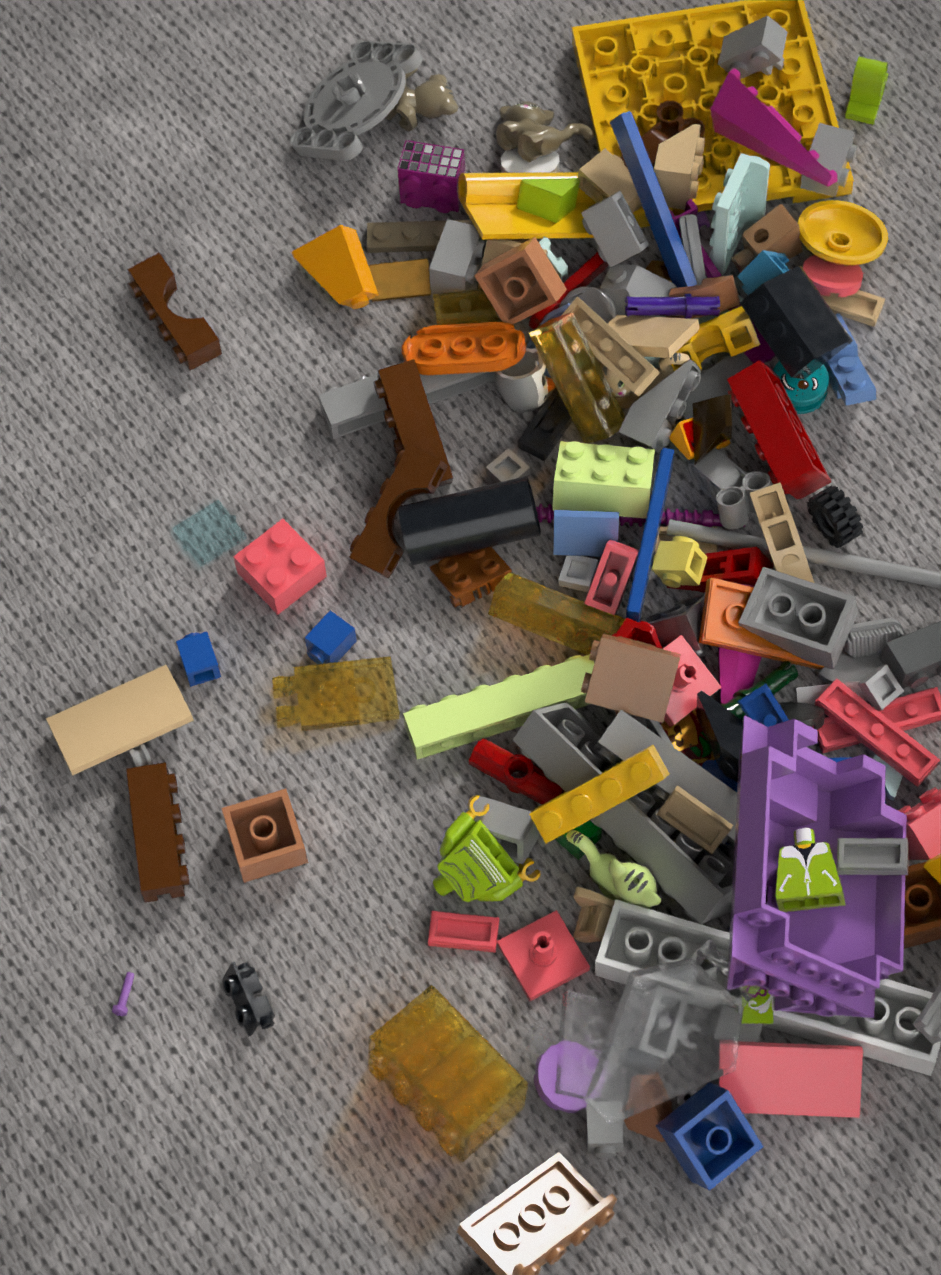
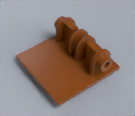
[429,547,512,608]

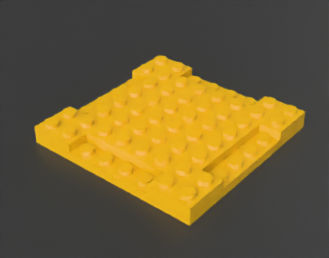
[572,0,854,228]

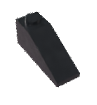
[696,691,743,783]

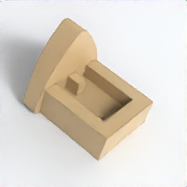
[573,887,615,943]

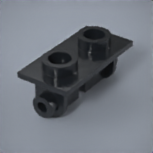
[223,961,275,1036]

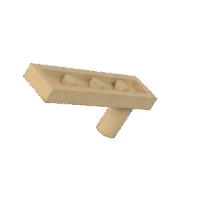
[557,297,660,396]

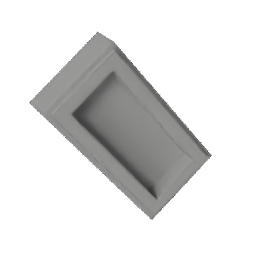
[837,838,908,875]

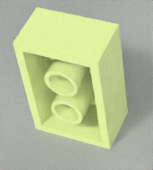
[553,441,655,518]

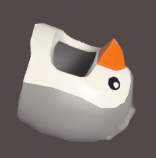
[495,348,558,413]

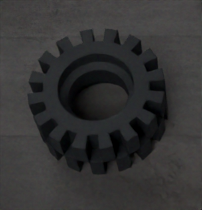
[807,485,863,548]

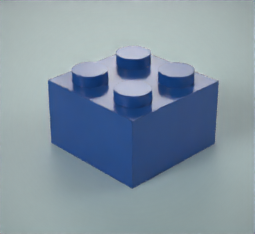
[656,1082,764,1191]

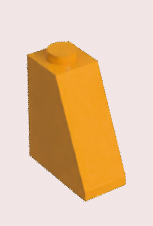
[292,225,379,309]

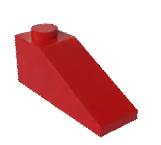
[666,547,773,592]

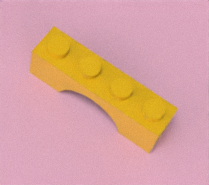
[529,744,670,844]

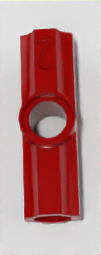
[468,738,565,805]

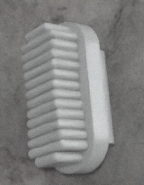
[843,618,904,659]

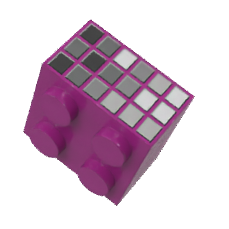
[397,140,466,213]

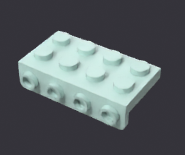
[709,153,770,276]

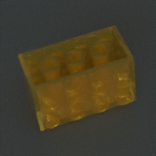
[368,985,528,1163]

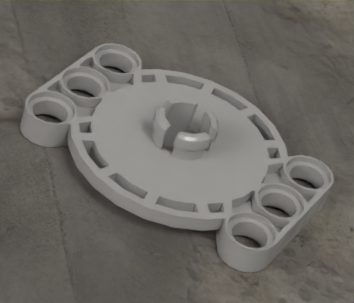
[290,41,422,161]

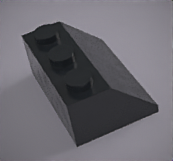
[740,266,853,379]

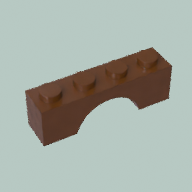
[127,253,222,371]
[349,444,448,579]

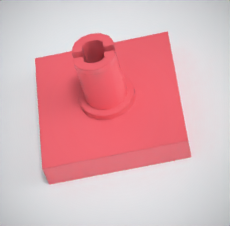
[663,635,721,727]
[497,910,590,1001]

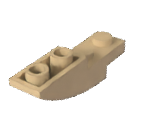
[749,483,814,583]

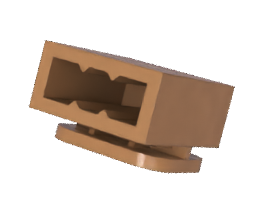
[581,634,681,723]

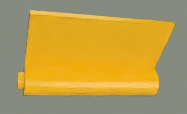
[458,172,596,239]

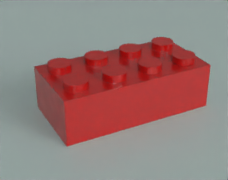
[727,360,831,500]

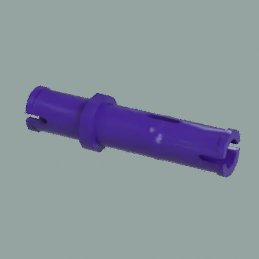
[625,294,720,319]

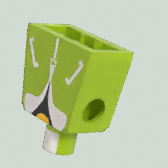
[775,828,846,912]

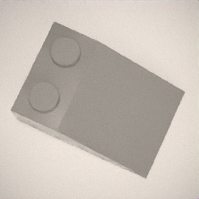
[738,567,858,670]

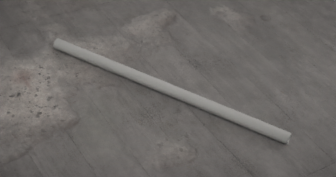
[667,519,941,589]

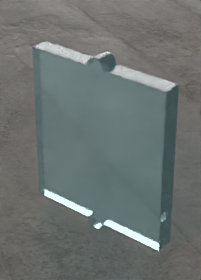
[172,499,247,567]

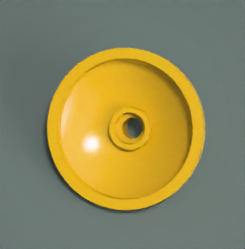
[798,200,888,266]

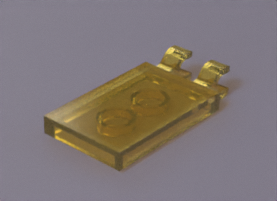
[272,656,400,731]

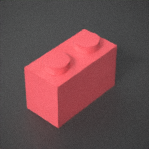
[584,539,639,615]

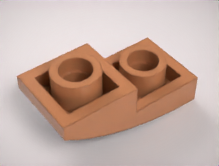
[669,275,740,319]

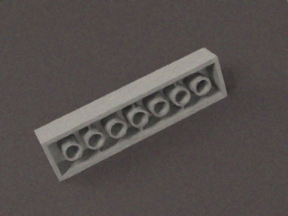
[513,702,734,924]

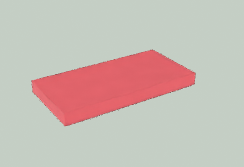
[719,1041,863,1118]

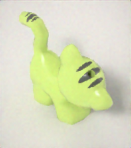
[566,829,661,909]

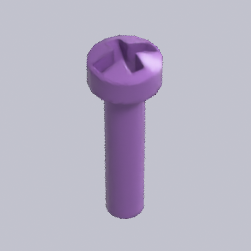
[112,972,135,1016]

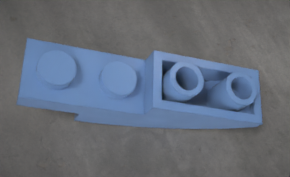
[824,313,876,406]

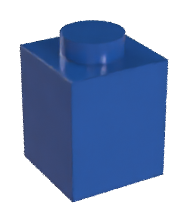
[305,610,357,668]
[176,631,221,687]

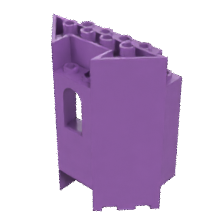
[727,715,907,1018]

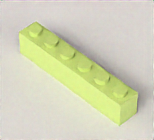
[403,654,594,760]

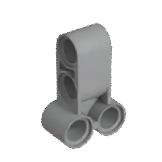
[688,449,772,529]

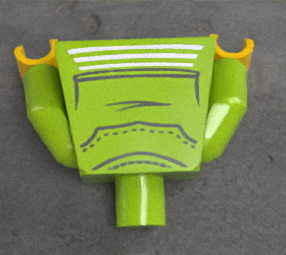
[433,795,541,902]

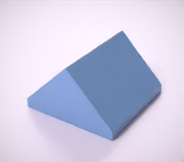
[553,510,619,557]

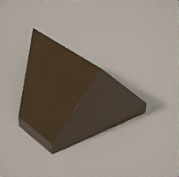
[692,394,732,465]

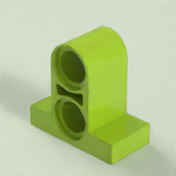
[845,56,888,125]

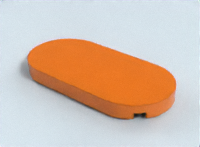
[402,322,526,375]

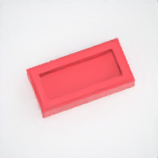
[428,911,500,953]

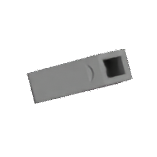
[619,360,701,454]

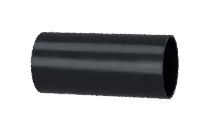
[398,476,541,565]

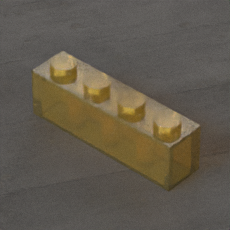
[529,312,626,444]
[488,572,625,655]

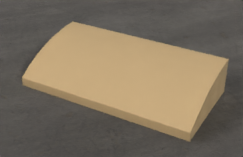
[46,665,194,776]

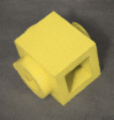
[651,536,708,588]

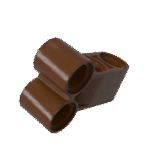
[620,100,705,169]

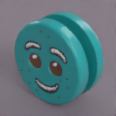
[772,361,829,414]

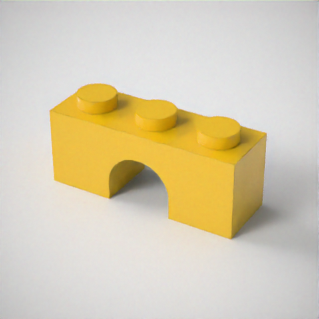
[671,306,760,371]

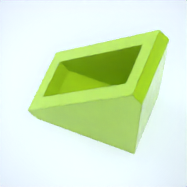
[517,178,580,223]

